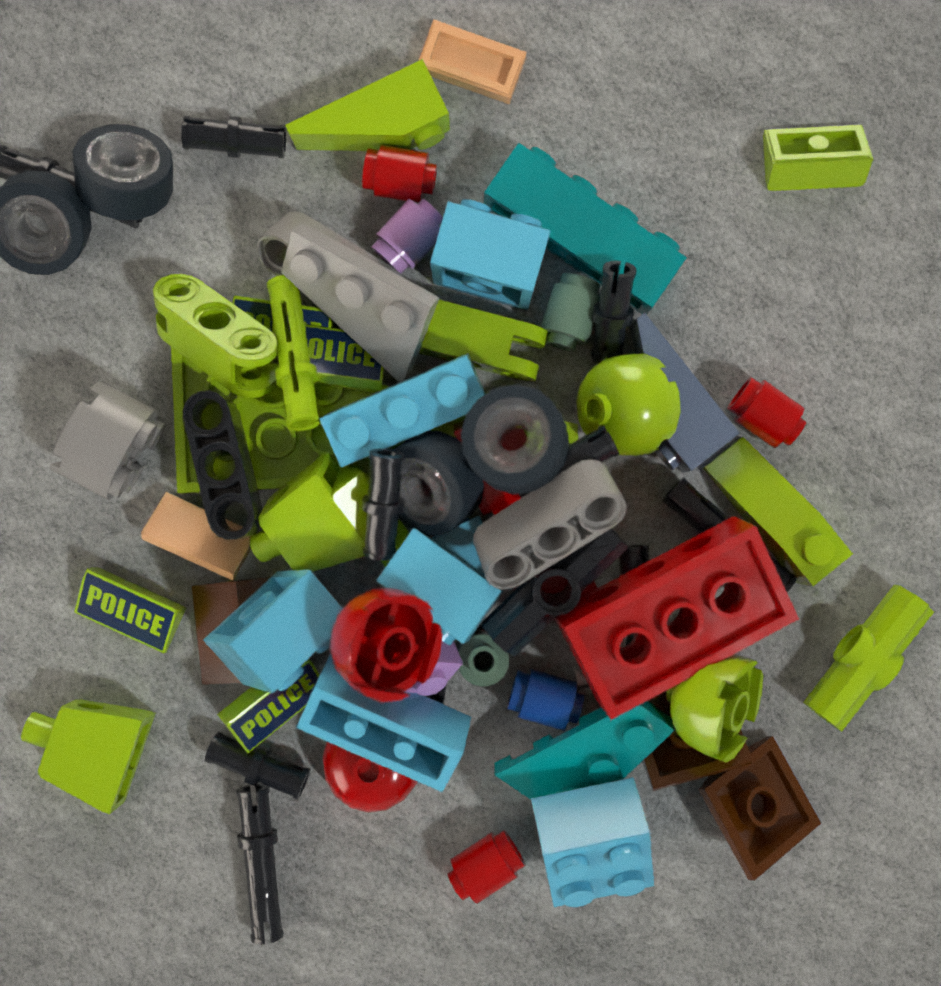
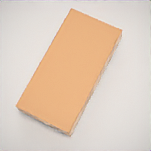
[419,19,527,105]
[141,492,251,581]

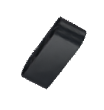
[183,390,263,540]

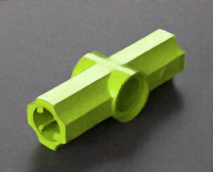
[803,584,934,732]

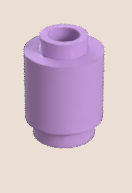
[371,199,443,274]

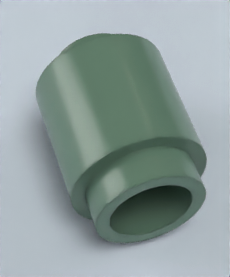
[541,273,600,352]
[457,630,509,686]

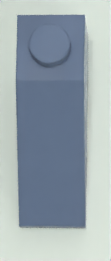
[630,313,740,473]

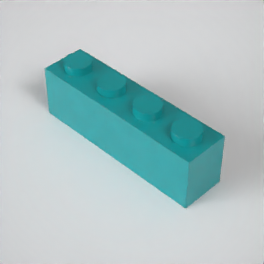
[483,142,687,315]

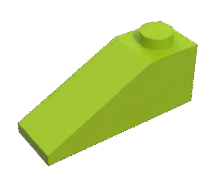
[285,59,450,151]
[703,437,853,586]

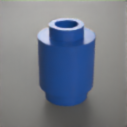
[507,669,584,731]

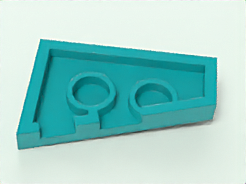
[494,701,675,800]

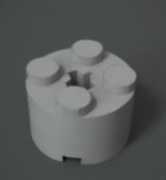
[50,381,166,500]

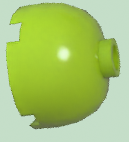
[576,353,681,456]
[666,654,763,763]

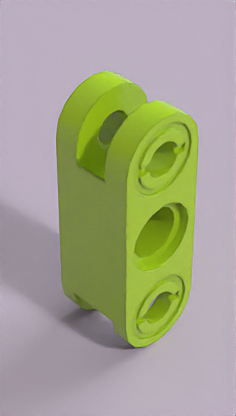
[153,274,277,398]
[419,299,548,382]

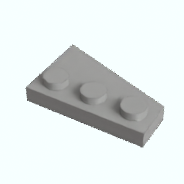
[281,222,440,382]

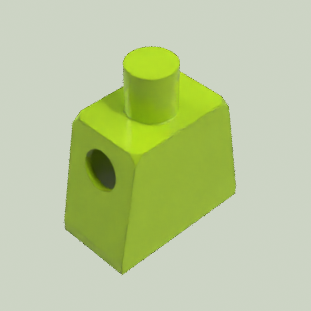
[250,452,365,572]
[21,699,156,815]

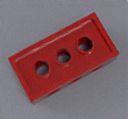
[555,516,799,720]

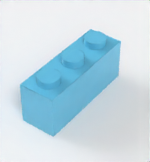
[320,353,486,467]
[296,654,472,792]

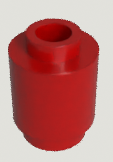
[362,145,437,203]
[727,377,806,448]
[447,830,526,904]

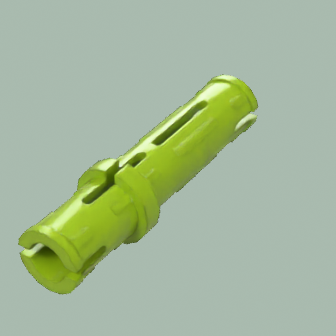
[266,275,321,431]

